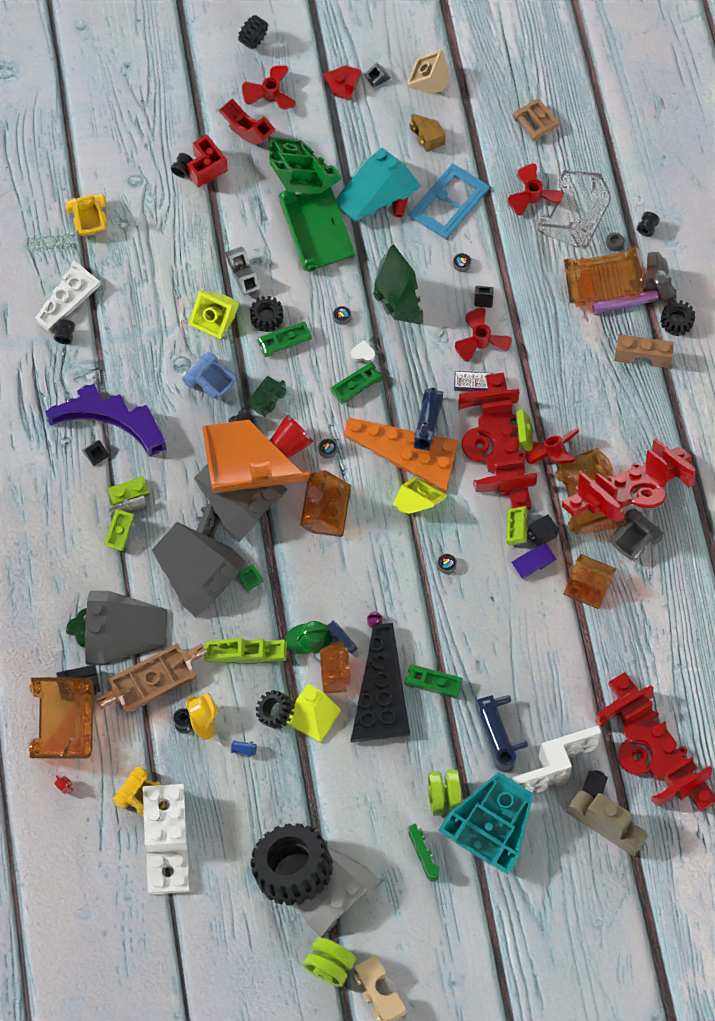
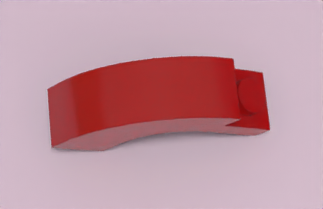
[219,98,276,144]

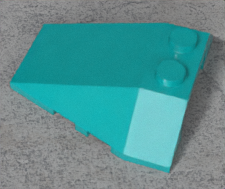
[336,147,421,222]
[438,772,534,875]

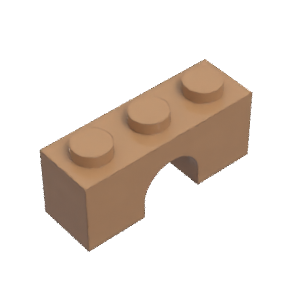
[614,334,674,368]

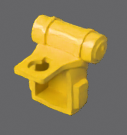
[65,193,108,236]
[112,766,167,817]

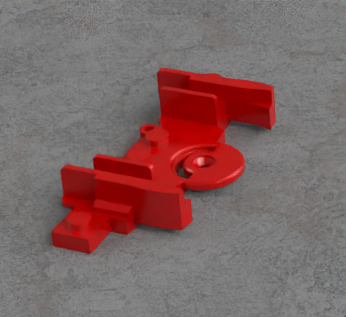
[458,372,537,510]
[561,439,696,522]
[596,672,715,812]

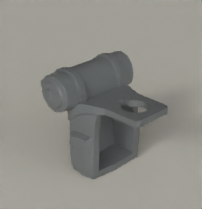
[630,252,677,302]
[610,508,664,561]

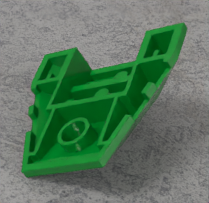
[268,136,342,195]

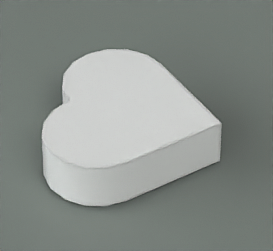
[351,341,375,363]

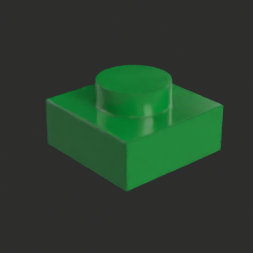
[237,564,263,591]

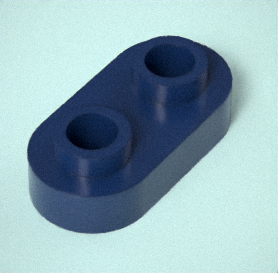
[327,620,358,654]

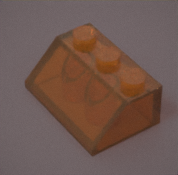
[300,470,351,537]

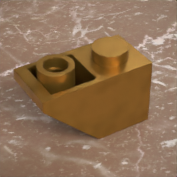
[409,114,446,152]

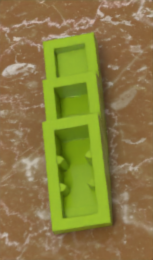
[204,638,287,663]

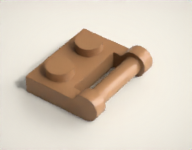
[512,98,559,142]

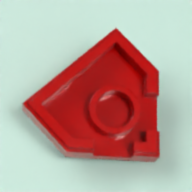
[323,65,362,101]

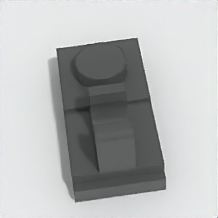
[196,503,220,539]

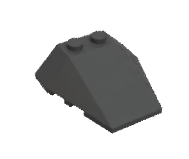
[194,464,288,542]
[151,522,245,617]
[85,591,167,665]

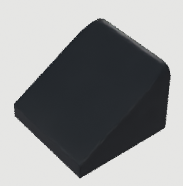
[364,63,391,87]
[474,286,494,308]
[82,440,109,466]

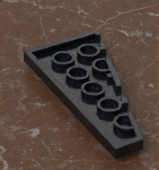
[350,623,410,743]

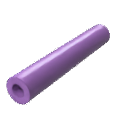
[592,290,659,314]

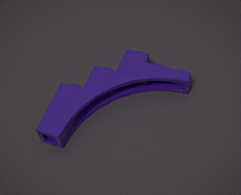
[45,383,166,457]

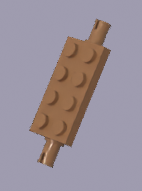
[96,643,207,714]

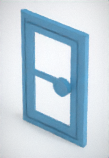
[409,163,490,239]

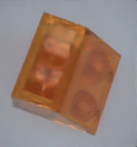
[563,554,617,609]
[320,641,350,694]

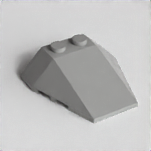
[280,847,381,938]

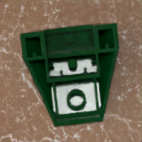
[373,244,423,324]

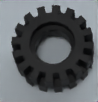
[238,15,269,49]
[250,296,283,332]
[660,300,695,336]
[256,690,294,729]

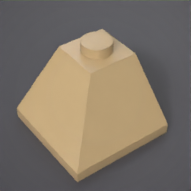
[406,50,450,94]

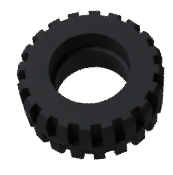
[250,823,333,906]

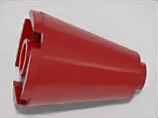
[269,415,313,458]

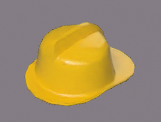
[186,693,218,740]

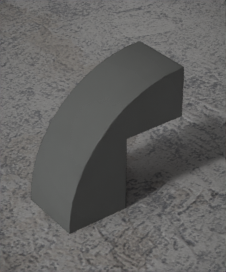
[225,247,261,295]

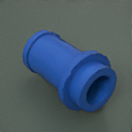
[231,740,257,757]

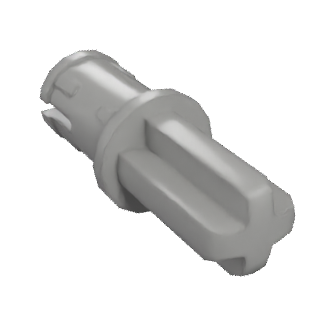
[108,495,147,518]

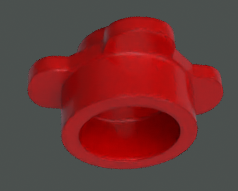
[54,775,74,794]

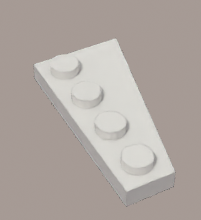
[35,261,101,332]

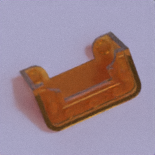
[564,247,644,307]
[555,448,626,535]
[29,677,94,759]

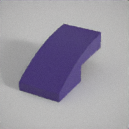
[511,543,556,579]

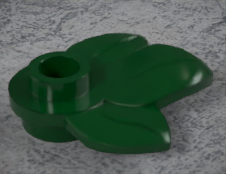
[66,608,87,647]

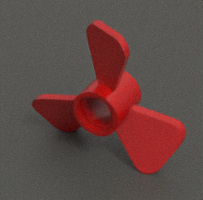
[242,65,296,110]
[508,163,563,216]
[455,307,512,362]
[526,428,580,464]

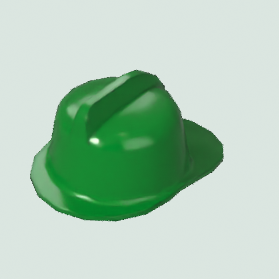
[286,621,333,654]

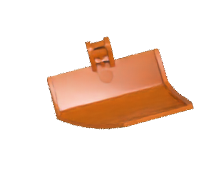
[202,420,310,494]

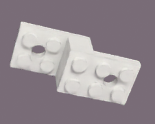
[511,726,601,792]
[143,784,190,895]

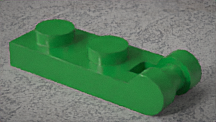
[257,321,312,357]
[331,362,384,404]
[404,665,463,698]
[408,823,439,882]

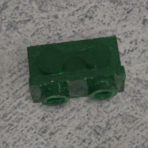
[246,376,287,417]

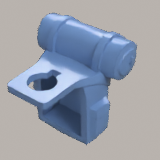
[182,352,237,400]

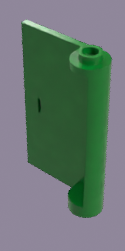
[278,187,356,272]

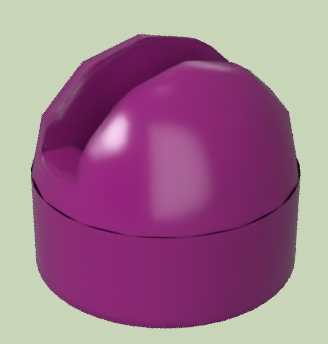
[367,611,383,628]

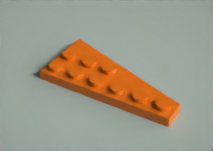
[344,417,458,493]

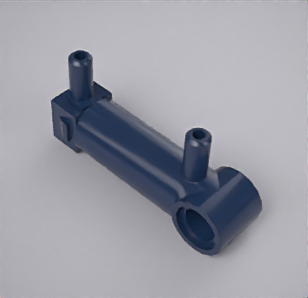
[414,387,444,451]
[476,695,528,772]

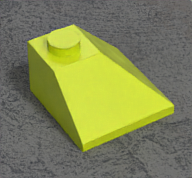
[188,290,240,339]
[393,477,447,514]
[286,683,341,743]

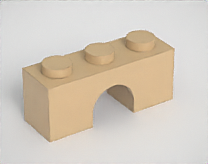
[353,955,407,1021]

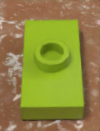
[516,409,534,451]
[506,506,528,546]

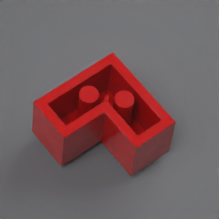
[187,134,228,188]

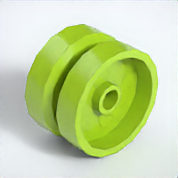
[428,769,461,816]
[302,937,356,987]

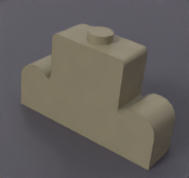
[566,790,647,857]

